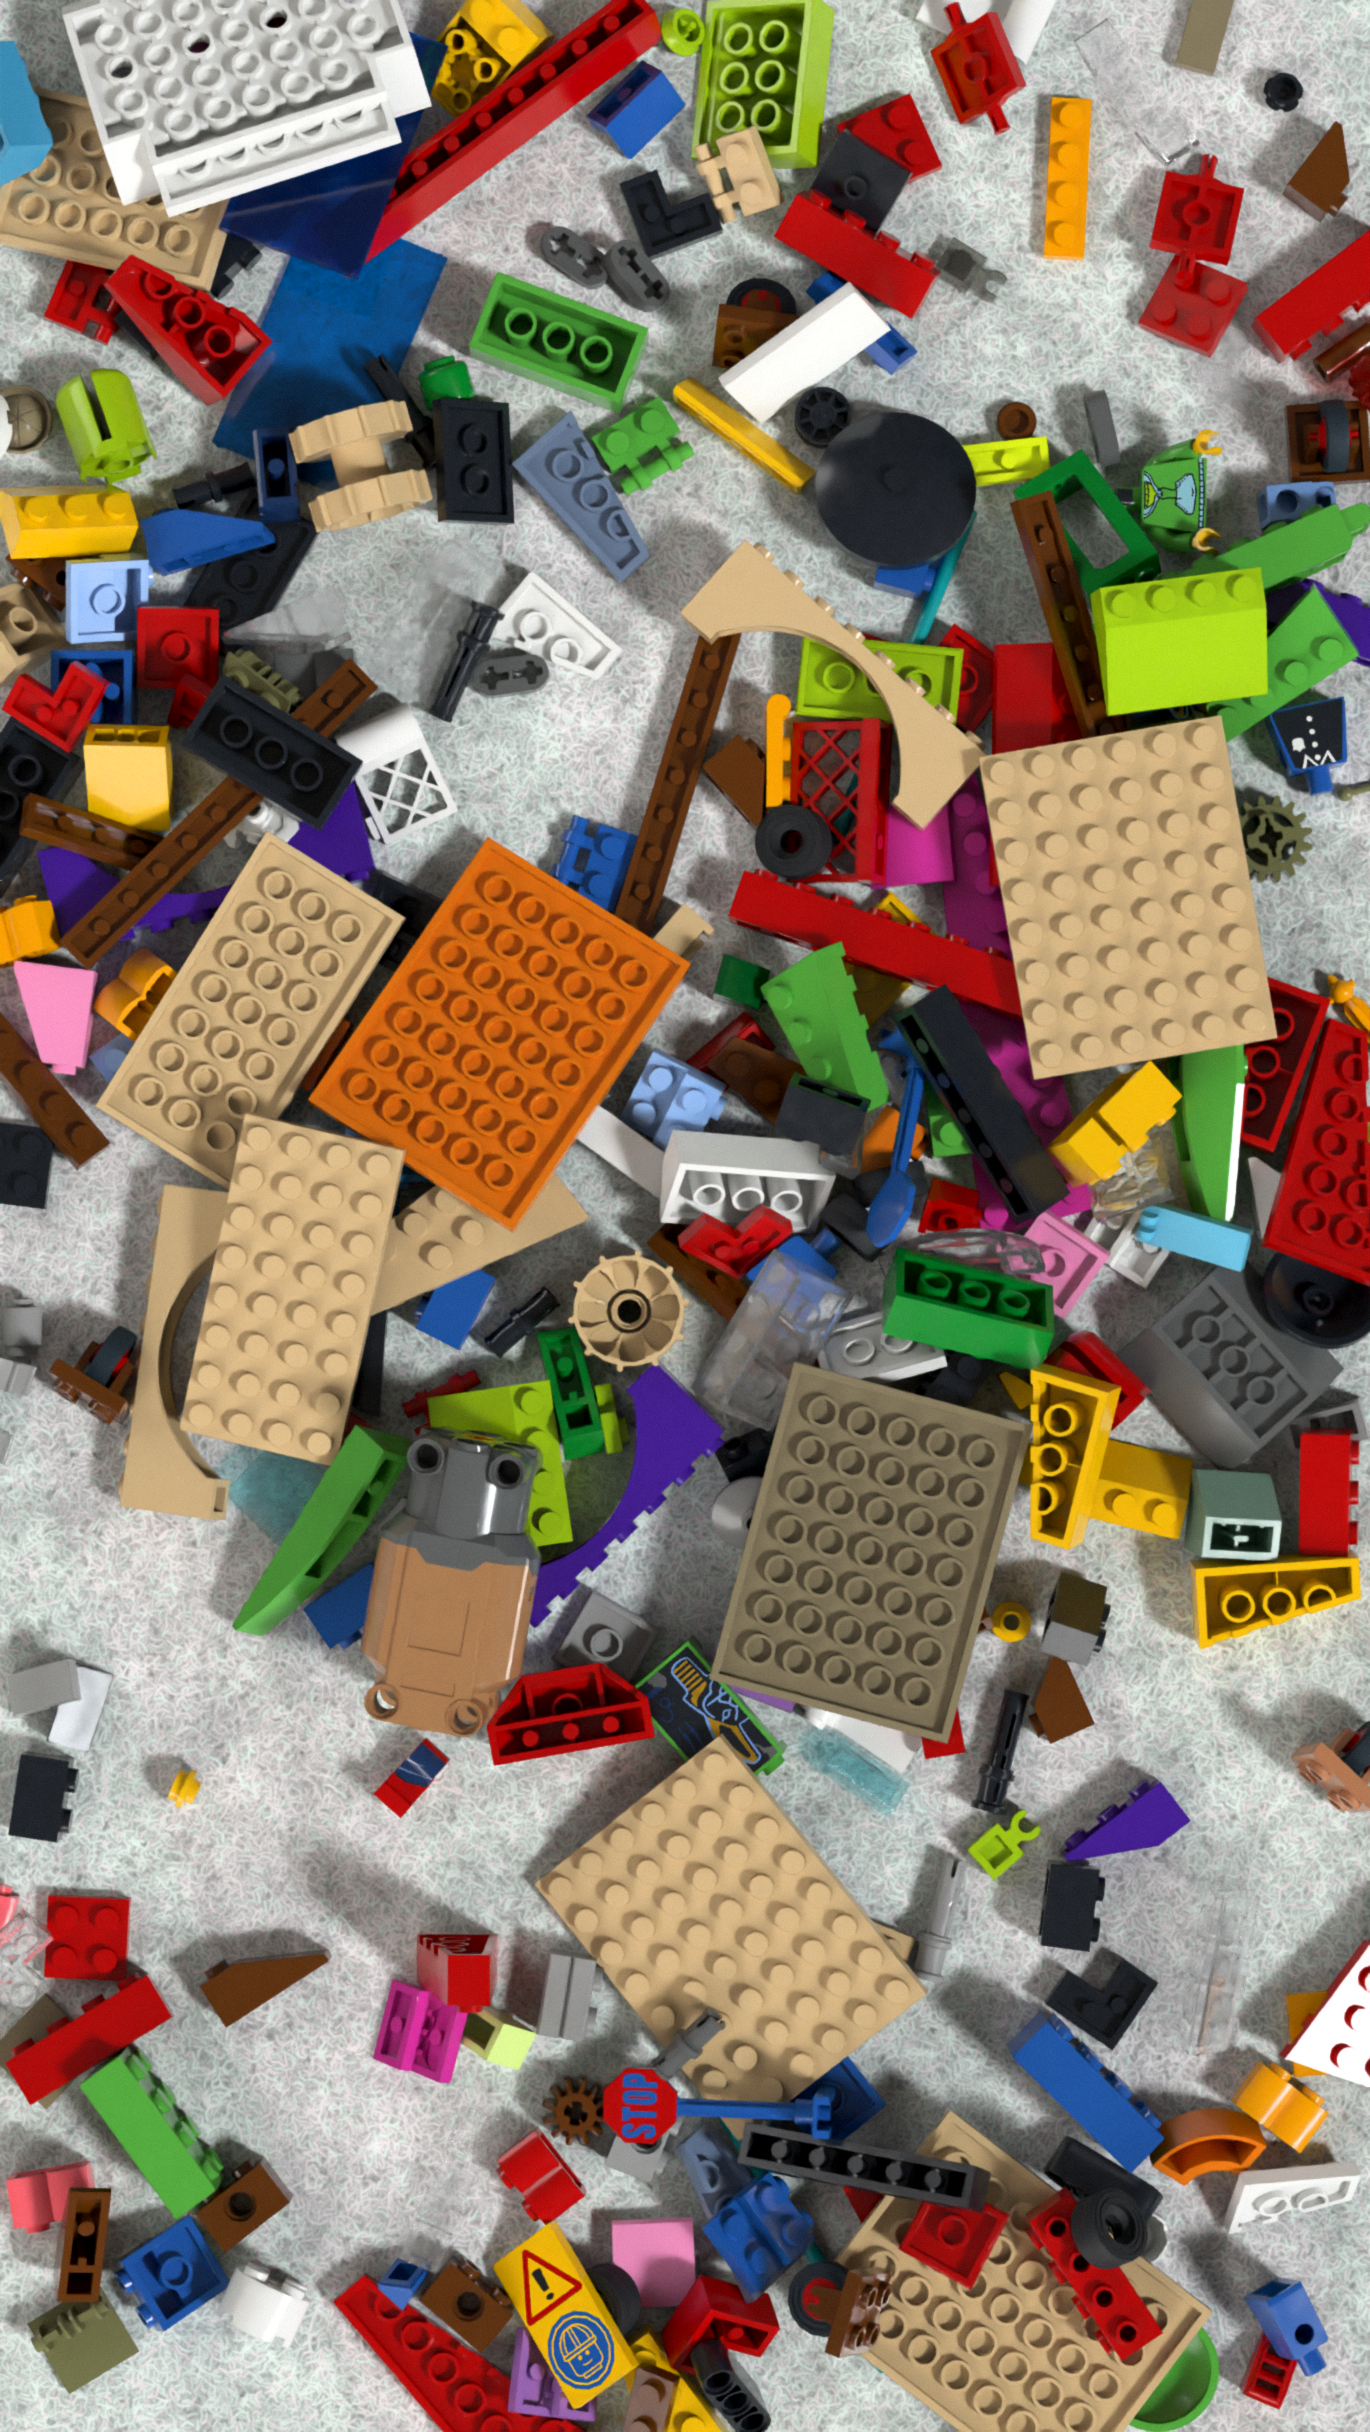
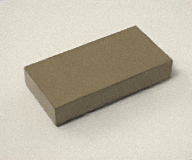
[1174,0,1234,77]

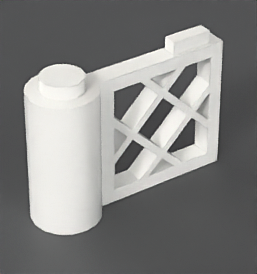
[334,701,458,845]

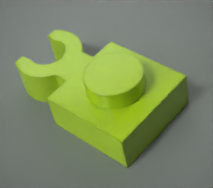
[595,1383,630,1454]
[966,1808,1041,1880]

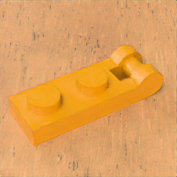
[765,694,791,811]

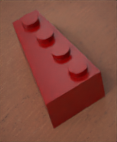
[1239,977,1331,1156]
[417,1934,498,2013]

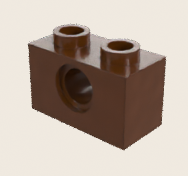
[195,2157,293,2253]
[419,2255,514,2353]

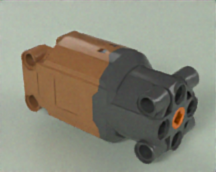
[360,1426,543,1737]

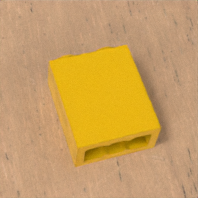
[83,724,175,833]

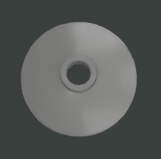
[711,1476,763,1549]

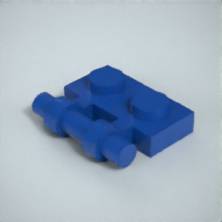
[550,815,638,913]

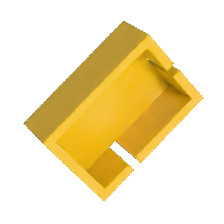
[1045,1060,1182,1188]

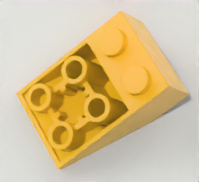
[419,0,556,119]

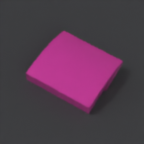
[870,801,957,890]
[373,1979,468,2083]

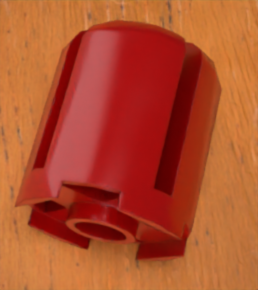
[1043,1330,1152,1431]

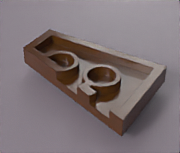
[706,1035,808,1132]

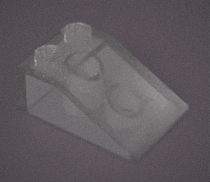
[221,582,358,651]

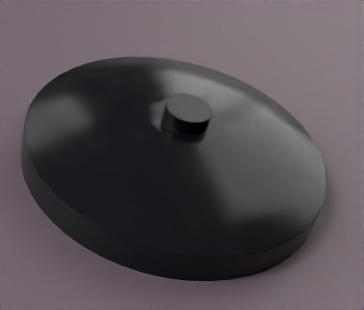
[814,412,976,570]

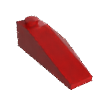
[104,254,273,407]

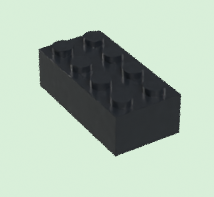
[179,674,363,834]
[0,716,85,899]

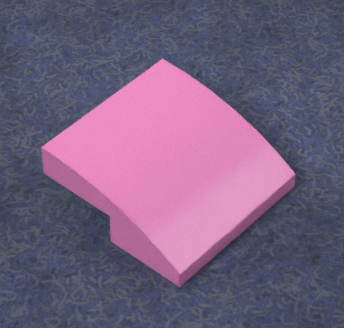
[612,2217,696,2308]

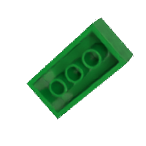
[882,1247,1054,1370]

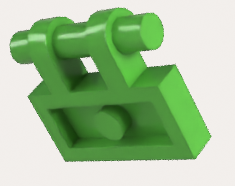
[591,397,695,496]

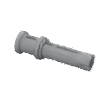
[911,1856,968,1984]

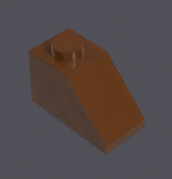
[1282,121,1350,223]
[702,734,765,831]
[1028,1654,1095,1744]

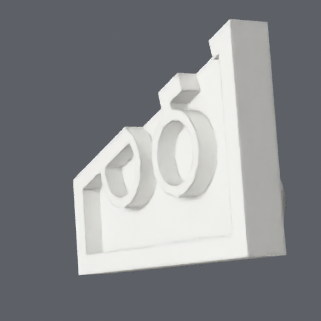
[491,570,624,680]
[1224,2162,1361,2235]

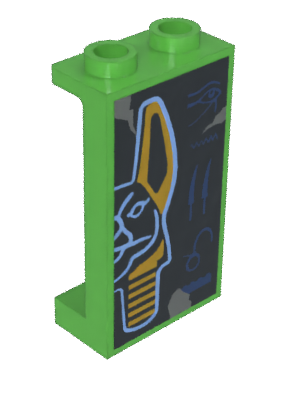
[633,1634,787,1776]

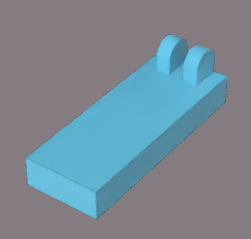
[1136,1199,1253,1272]

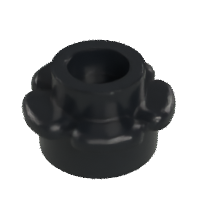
[1263,73,1303,112]

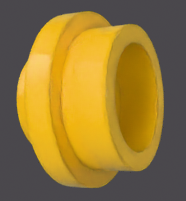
[991,1601,1031,1642]
[168,1769,202,1809]

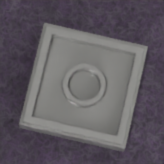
[551,1589,662,1683]

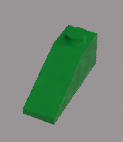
[536,1326,605,1461]

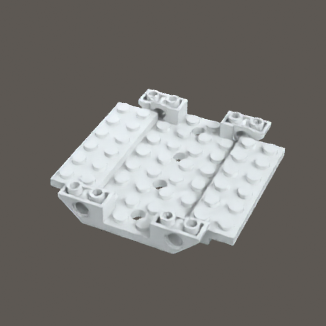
[62,0,432,217]

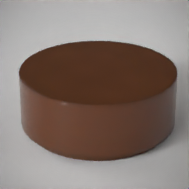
[996,402,1037,441]

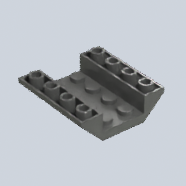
[1116,1260,1344,1470]

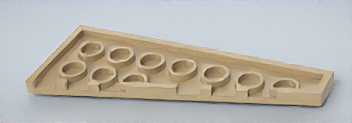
[371,1172,590,1316]

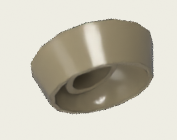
[0,385,54,454]

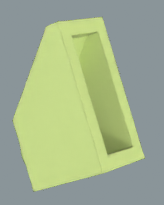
[461,2006,536,2070]

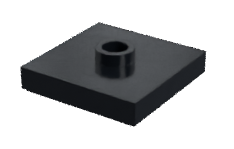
[808,129,914,233]

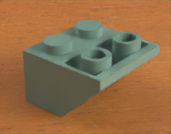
[1184,1468,1282,1561]

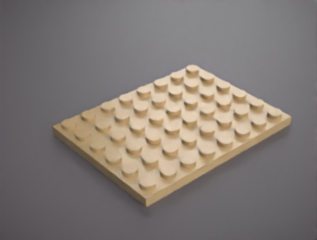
[978,715,1278,1080]
[535,1734,928,2141]
[833,2108,1213,2432]

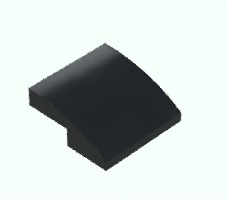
[372,871,444,972]

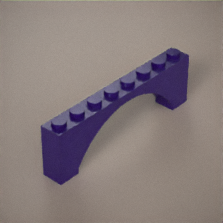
[37,781,377,949]
[530,1360,726,1629]

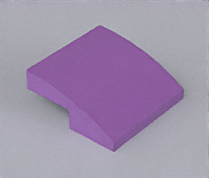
[507,2327,598,2422]

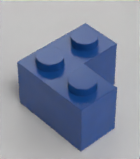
[51,650,138,725]

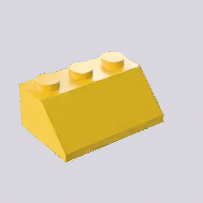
[0,484,139,559]
[1089,1439,1193,1540]

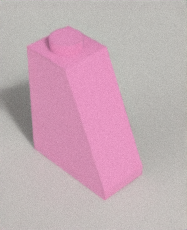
[13,961,100,1076]

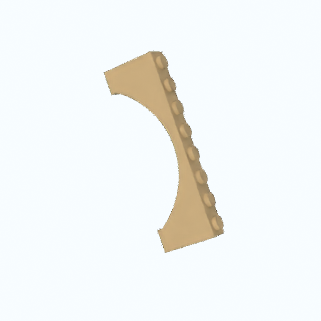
[680,540,988,832]
[118,1184,230,1520]

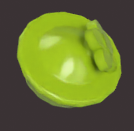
[661,7,705,57]

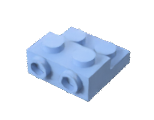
[66,553,154,644]
[619,1048,728,1150]

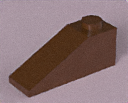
[200,1949,332,2028]
[53,2187,111,2302]

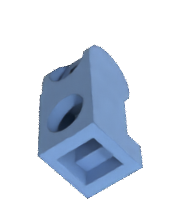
[1256,481,1337,530]

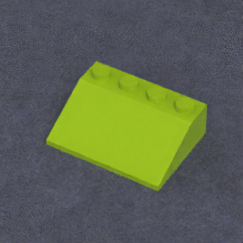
[690,0,835,169]
[1090,567,1268,716]
[427,1380,573,1547]

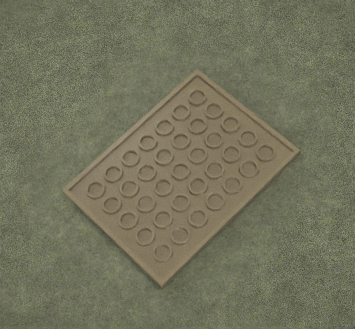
[709,1361,1033,1744]

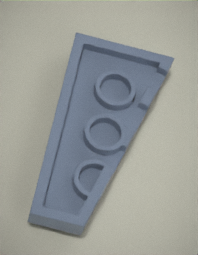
[512,410,650,584]
[676,2120,806,2304]

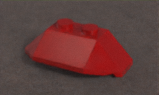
[487,1662,655,1766]

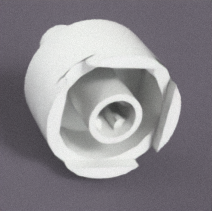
[216,2260,311,2348]

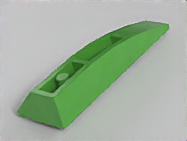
[1167,1044,1248,1224]
[232,1424,413,1636]

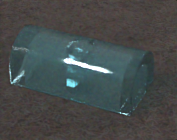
[820,1737,910,1817]

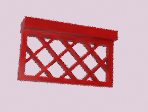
[786,718,892,885]

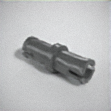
[651,2007,726,2081]

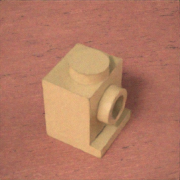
[653,903,715,961]

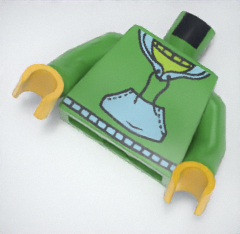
[1115,429,1222,557]

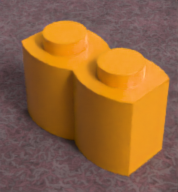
[0,895,62,969]
[93,947,178,1041]
[1230,2060,1329,2153]

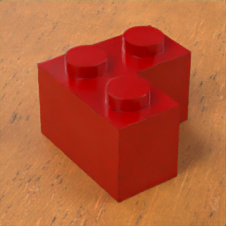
[660,2275,780,2375]

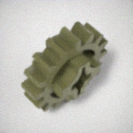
[1239,796,1313,884]

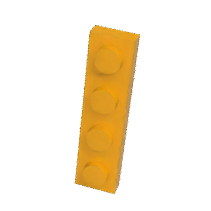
[1043,97,1092,261]

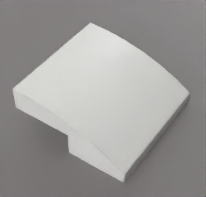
[1084,1177,1173,1291]

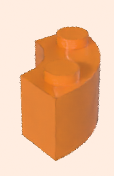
[1149,2109,1267,2186]

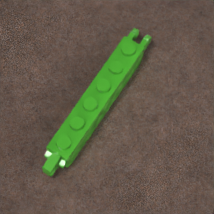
[1092,502,1370,636]

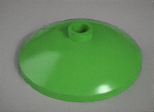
[1129,2327,1219,2432]

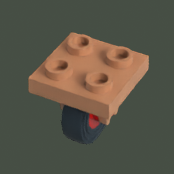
[1291,1721,1370,1813]

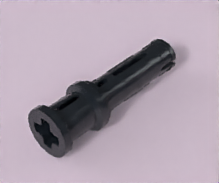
[362,354,435,472]
[428,600,505,723]
[970,1689,1030,1815]

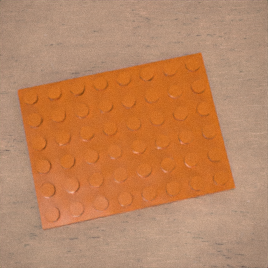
[308,837,691,1233]

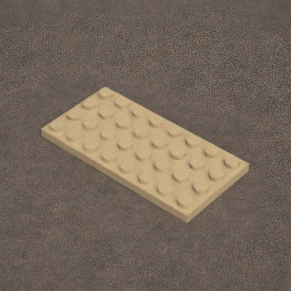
[96,831,406,1191]
[179,1112,406,1466]

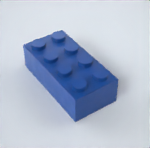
[1007,2010,1165,2174]

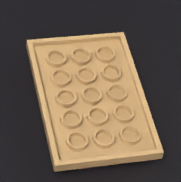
[0,87,239,292]

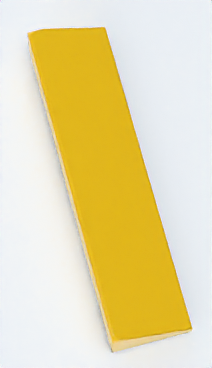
[673,377,816,495]

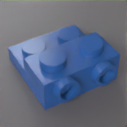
[701,2172,818,2294]
[114,2215,230,2332]

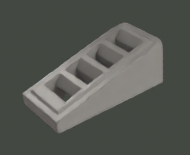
[1282,1397,1370,1458]

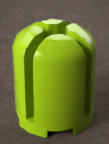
[56,368,157,484]

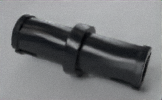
[172,462,256,510]
[483,1286,561,1359]

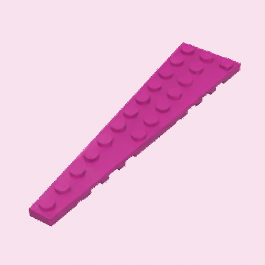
[941,773,1098,1240]

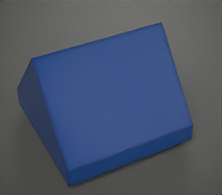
[377,2258,433,2311]

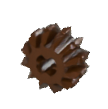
[542,2075,605,2146]

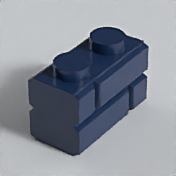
[253,427,300,523]

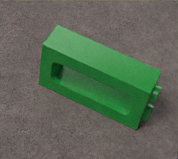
[1013,449,1162,614]

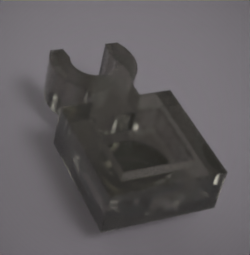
[935,237,1007,303]

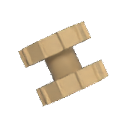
[288,400,433,533]
[568,1250,690,1372]

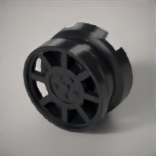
[794,387,851,449]

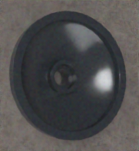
[1262,1252,1370,1349]

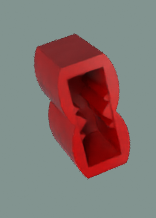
[496,2126,587,2225]

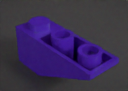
[1061,1779,1191,1861]

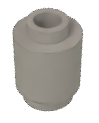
[1,1298,42,1356]

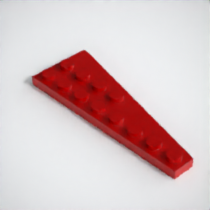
[333,2272,588,2432]

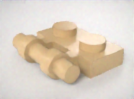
[694,125,784,224]

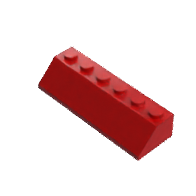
[989,642,1082,888]

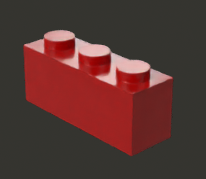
[1299,1427,1360,1556]

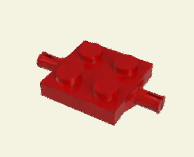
[930,2,1027,135]
[1149,154,1245,281]

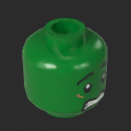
[417,355,475,412]

